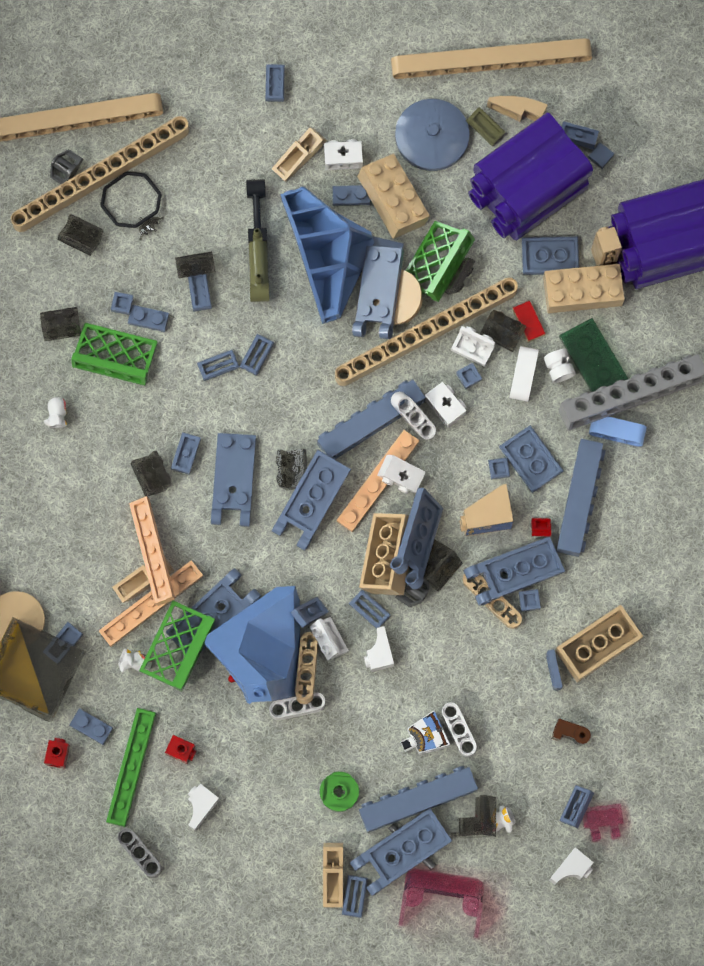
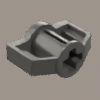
[50,149,84,184]
[395,576,429,607]

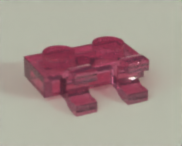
[582,803,624,842]

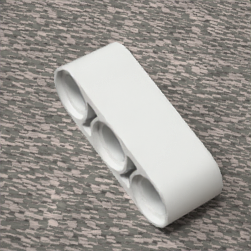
[509,346,539,402]
[391,392,436,439]
[269,693,325,720]
[442,702,477,757]

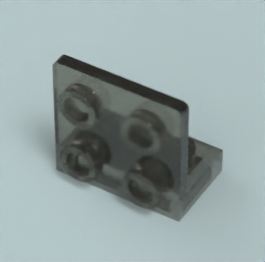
[409,539,463,592]

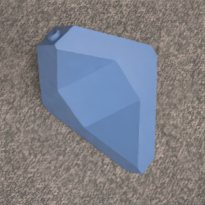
[280,187,374,324]
[205,586,300,704]

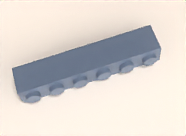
[317,379,426,459]
[556,439,606,557]
[359,766,478,833]

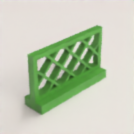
[405,221,475,302]
[71,323,158,386]
[139,601,216,692]

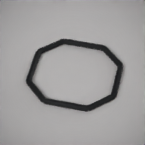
[100,171,162,228]

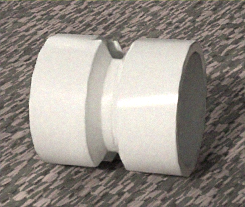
[544,349,576,383]

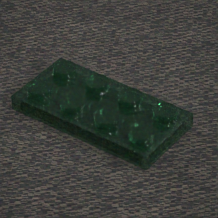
[559,318,628,392]

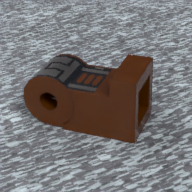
[551,719,591,746]

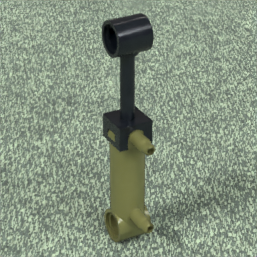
[246,179,270,302]

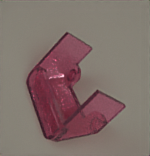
[398,869,484,939]

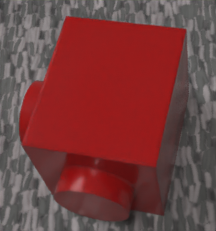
[165,735,197,764]
[44,738,70,769]

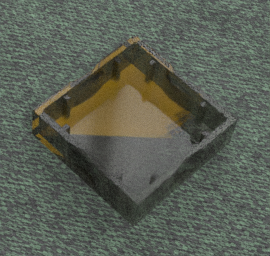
[0,617,86,722]

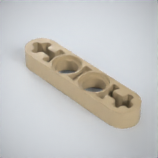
[463,574,522,629]
[295,632,319,704]

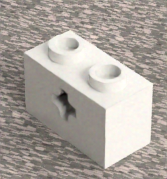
[324,139,363,170]
[425,381,467,428]
[377,455,425,494]

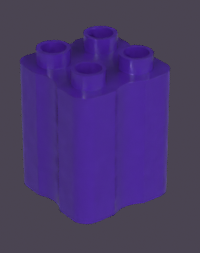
[468,112,593,241]
[609,179,704,290]

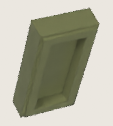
[466,107,506,146]

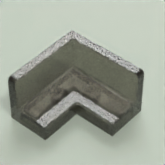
[451,795,496,839]

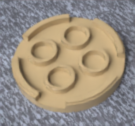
[374,270,423,325]
[0,591,45,647]

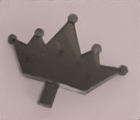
[139,217,164,241]

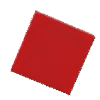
[531,518,551,537]

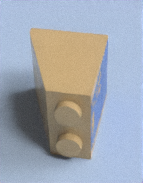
[459,484,513,536]

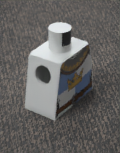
[400,711,450,755]

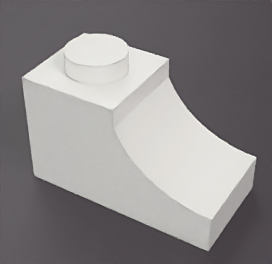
[364,626,394,672]
[188,784,220,831]
[549,847,594,885]

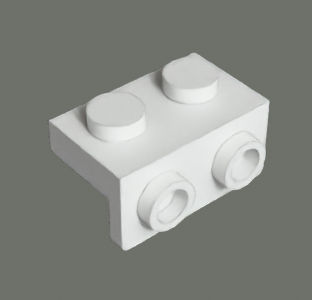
[451,326,495,367]
[310,617,349,661]

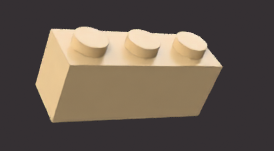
[591,227,622,266]

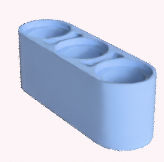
[589,416,647,447]

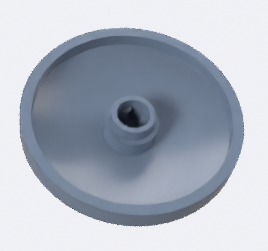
[395,99,469,171]

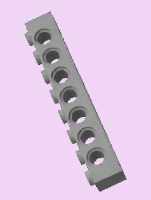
[559,354,704,431]

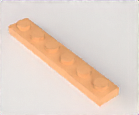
[337,430,419,532]
[129,496,175,606]
[99,560,203,647]

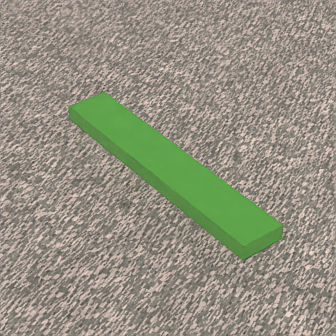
[106,708,156,827]

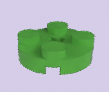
[320,772,359,812]

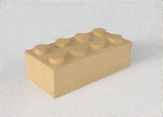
[357,153,430,239]
[543,264,624,313]
[359,513,409,596]
[555,605,643,683]

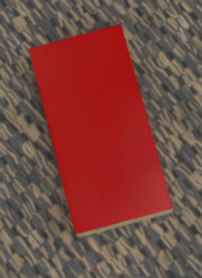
[512,301,545,343]

